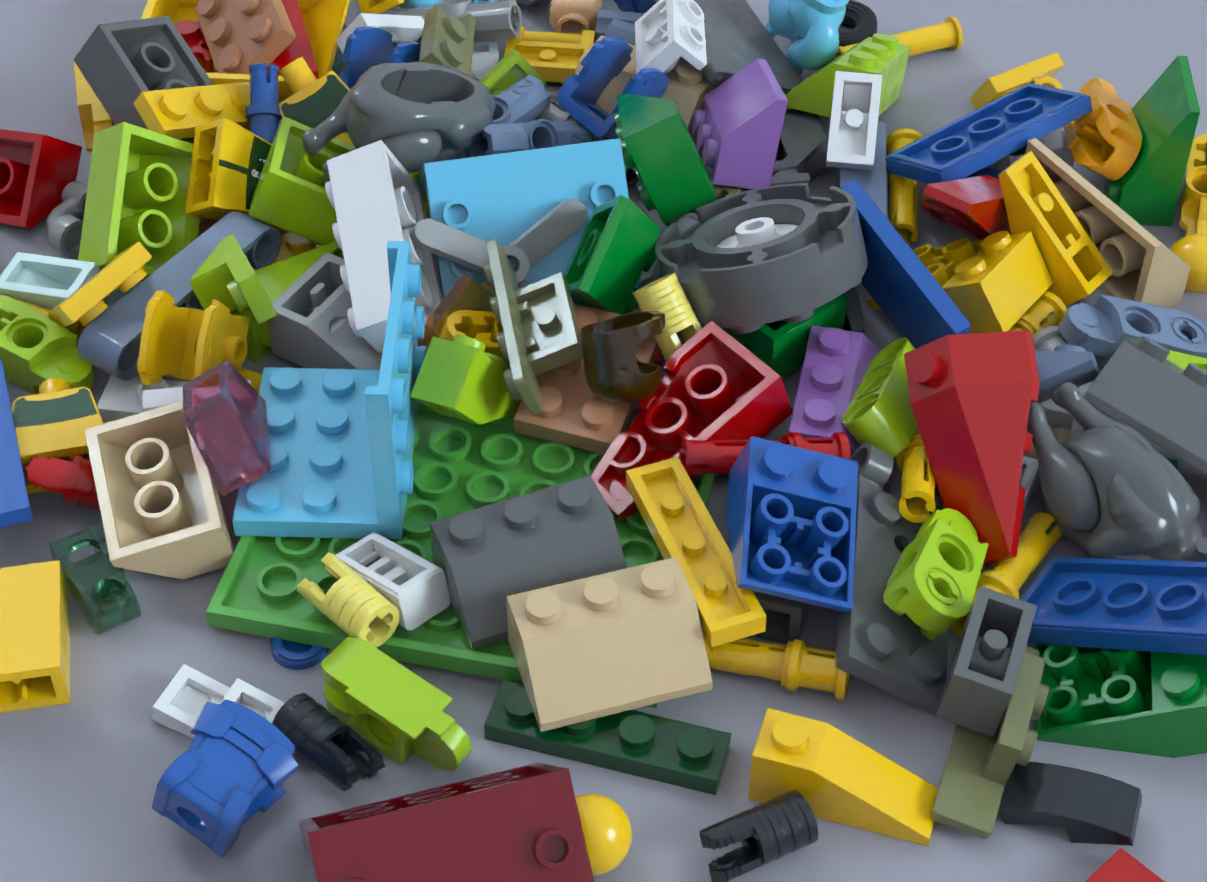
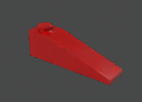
[590,321,793,521]
[904,330,1040,568]

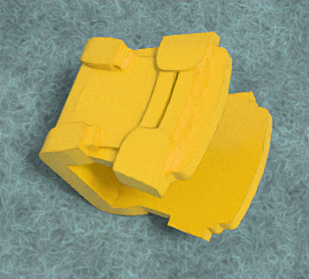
[137,290,250,386]

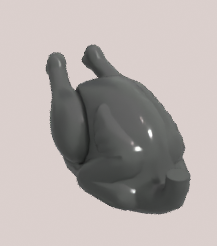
[302,61,496,182]
[1027,382,1207,562]

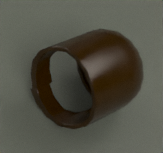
[580,311,665,403]

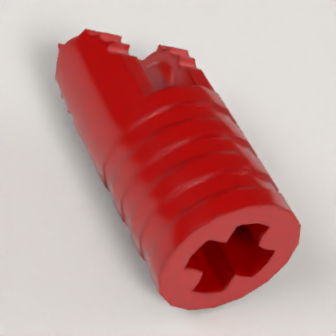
[23,454,100,511]

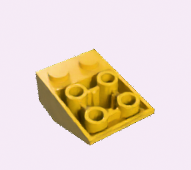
[866,231,1054,334]

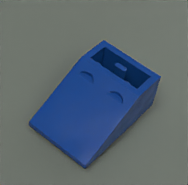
[726,436,858,613]

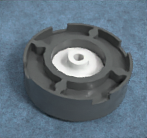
[655,183,868,334]

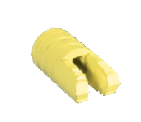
[633,273,702,362]
[297,552,400,648]

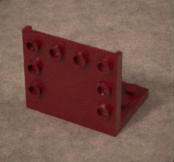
[298,762,594,882]

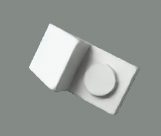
[826,71,882,171]

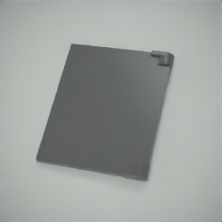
[655,0,803,94]

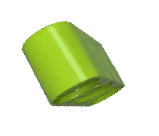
[842,337,918,458]

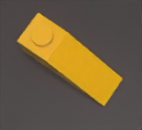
[999,151,1113,315]
[748,708,938,846]

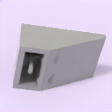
[268,252,382,370]

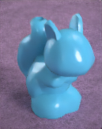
[765,0,850,74]

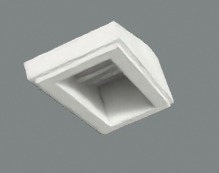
[336,532,451,631]

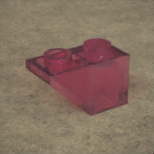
[183,359,271,496]

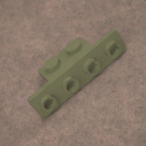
[419,5,476,75]
[483,239,583,415]
[930,646,1049,839]

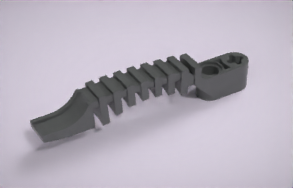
[770,109,865,335]

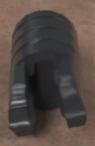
[272,693,385,791]
[699,790,819,882]

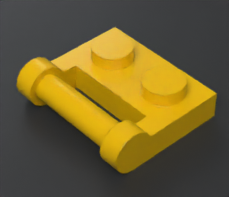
[503,26,595,84]
[48,241,152,333]

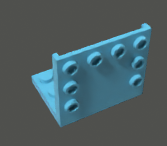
[415,138,641,318]
[232,241,427,539]

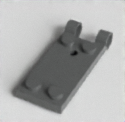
[835,443,948,714]

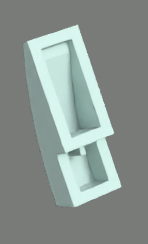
[0,252,141,322]

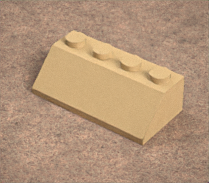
[1026,138,1191,308]

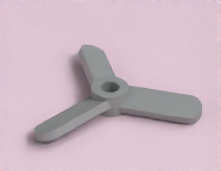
[412,199,587,289]

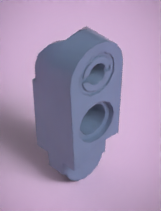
[1059,294,1207,369]

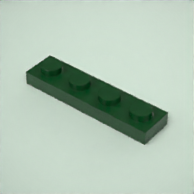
[484,680,732,795]

